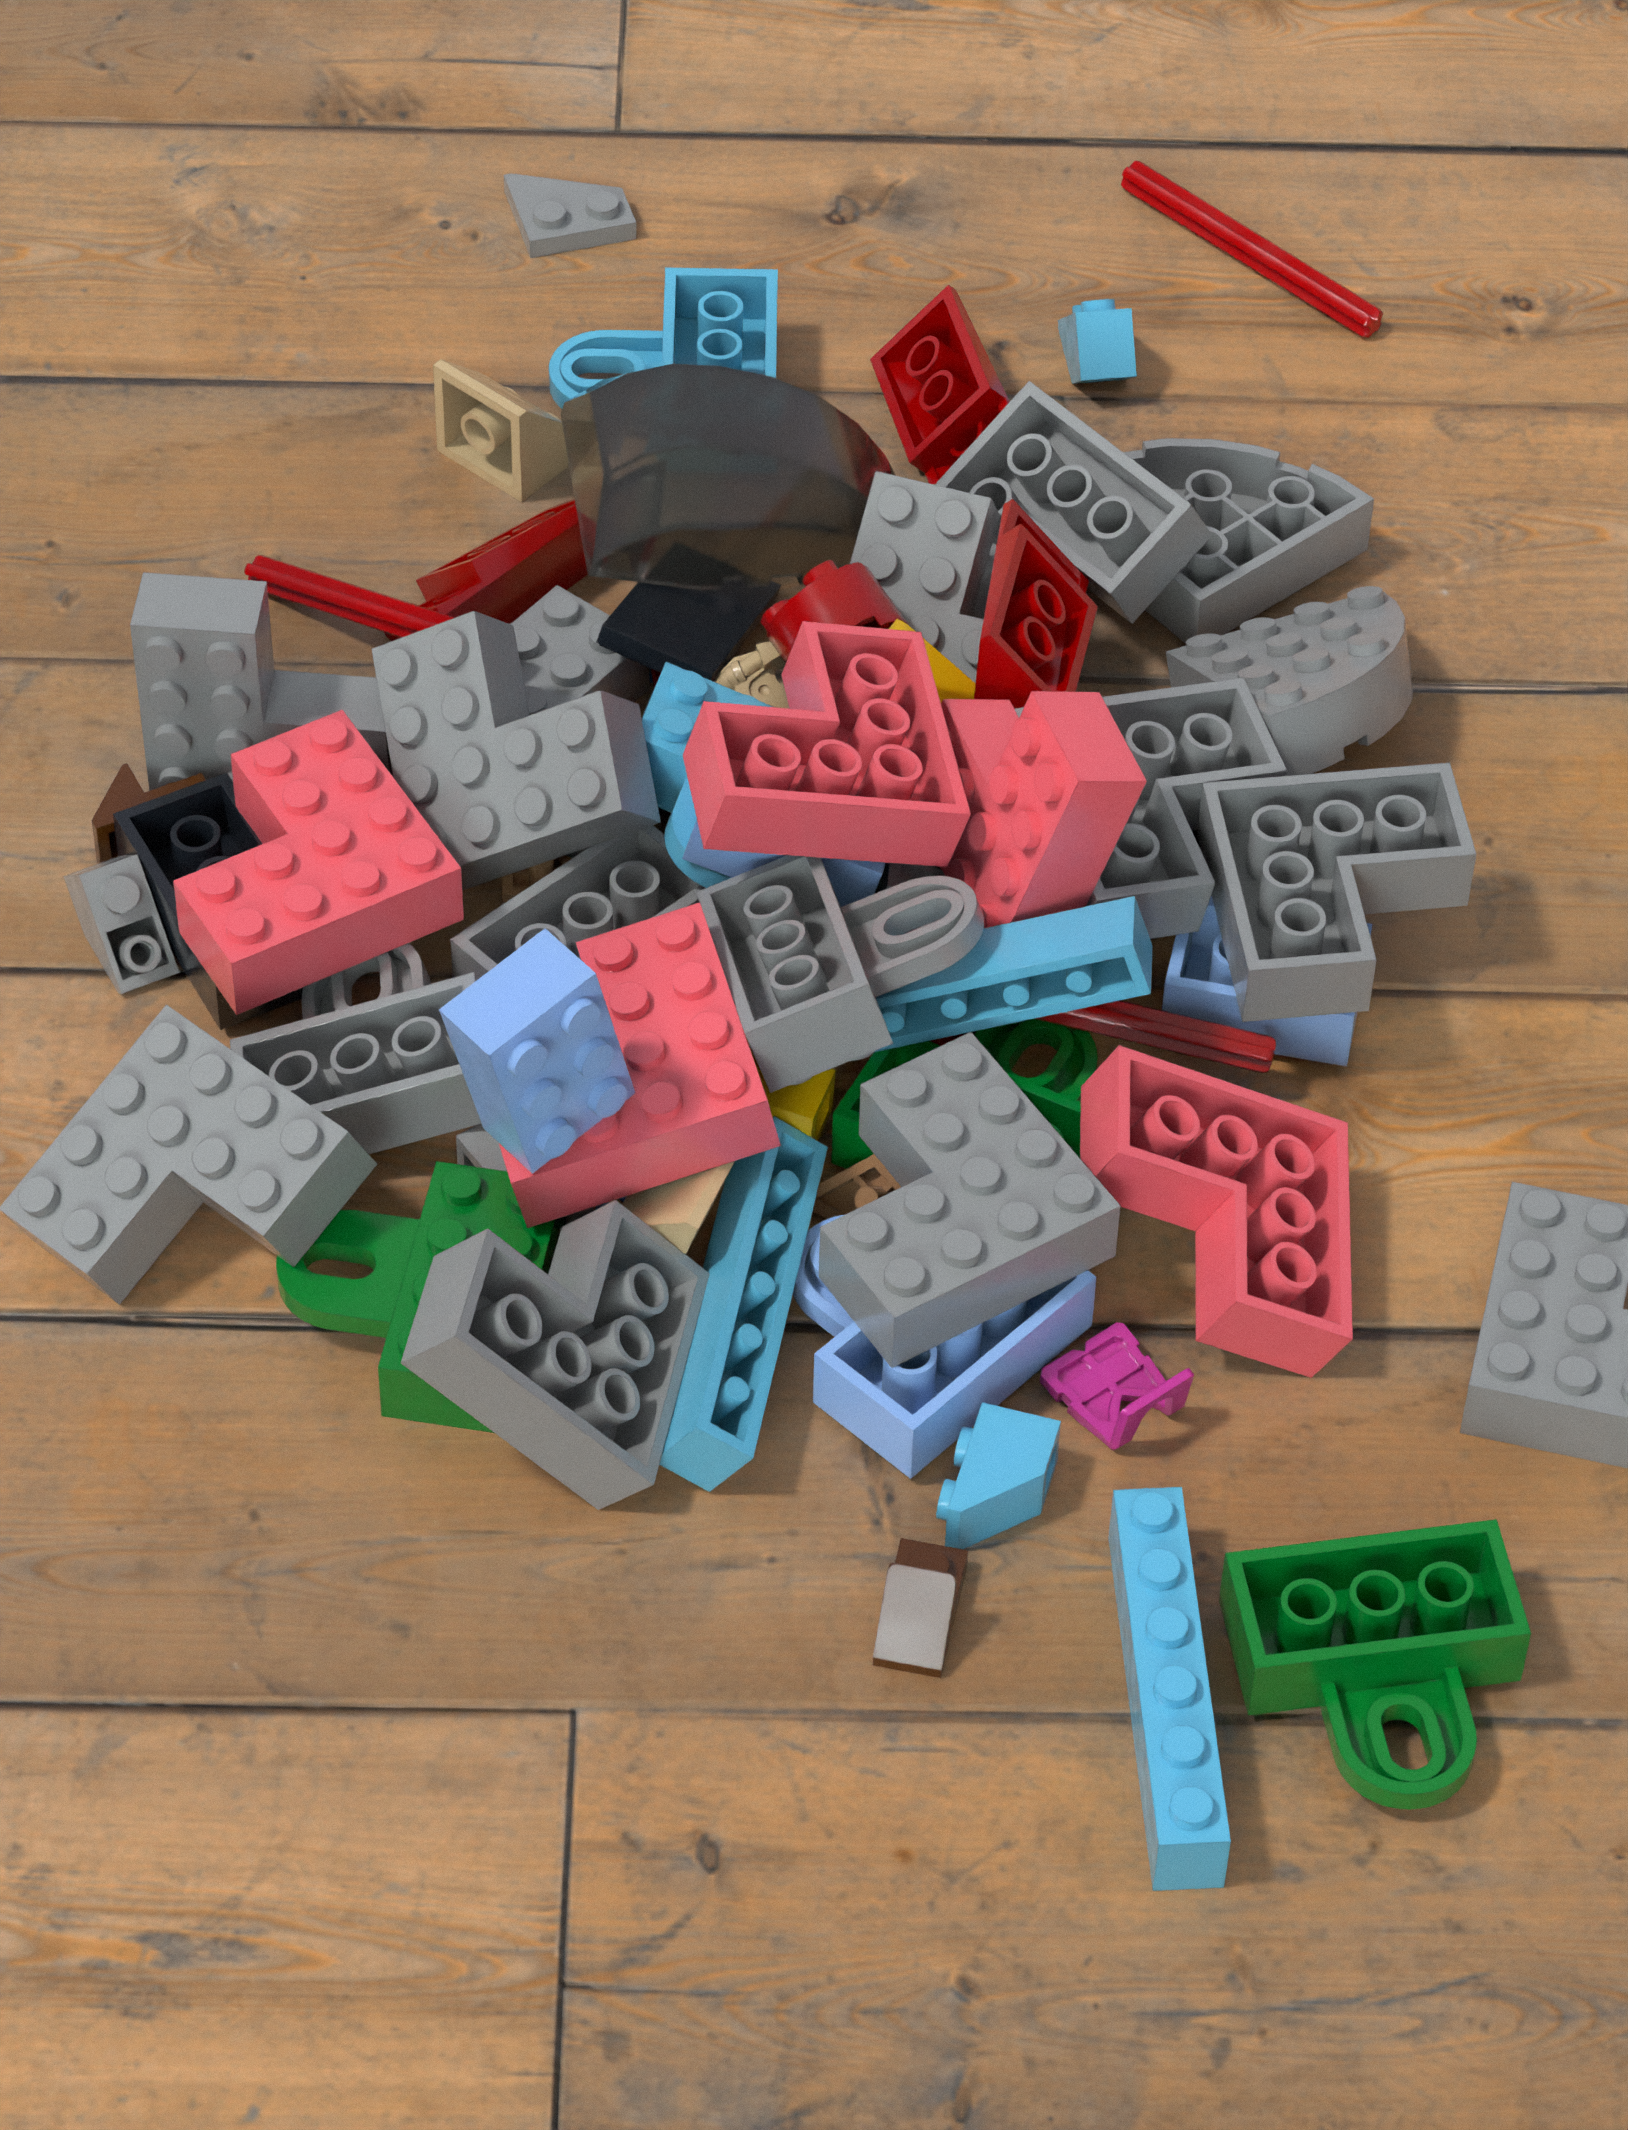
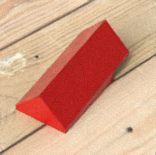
[870,285,1010,485]
[384,488,611,641]
[974,499,1098,709]

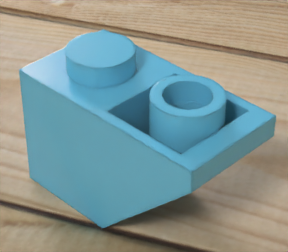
[1058,299,1137,384]
[936,1402,1061,1549]

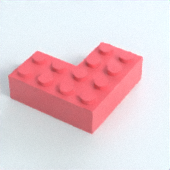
[683,621,971,867]
[940,691,1147,928]
[173,710,464,1015]
[499,902,781,1228]
[1080,1045,1353,1378]

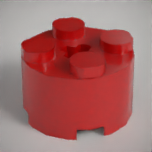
[760,560,908,663]

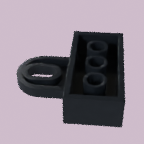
[113,773,303,1030]

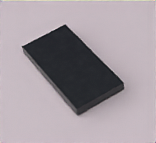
[596,538,781,682]

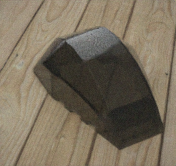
[560,364,896,590]

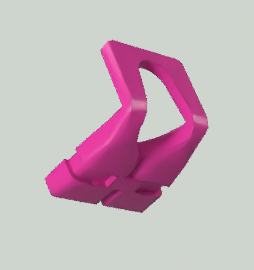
[1040,1322,1194,1450]

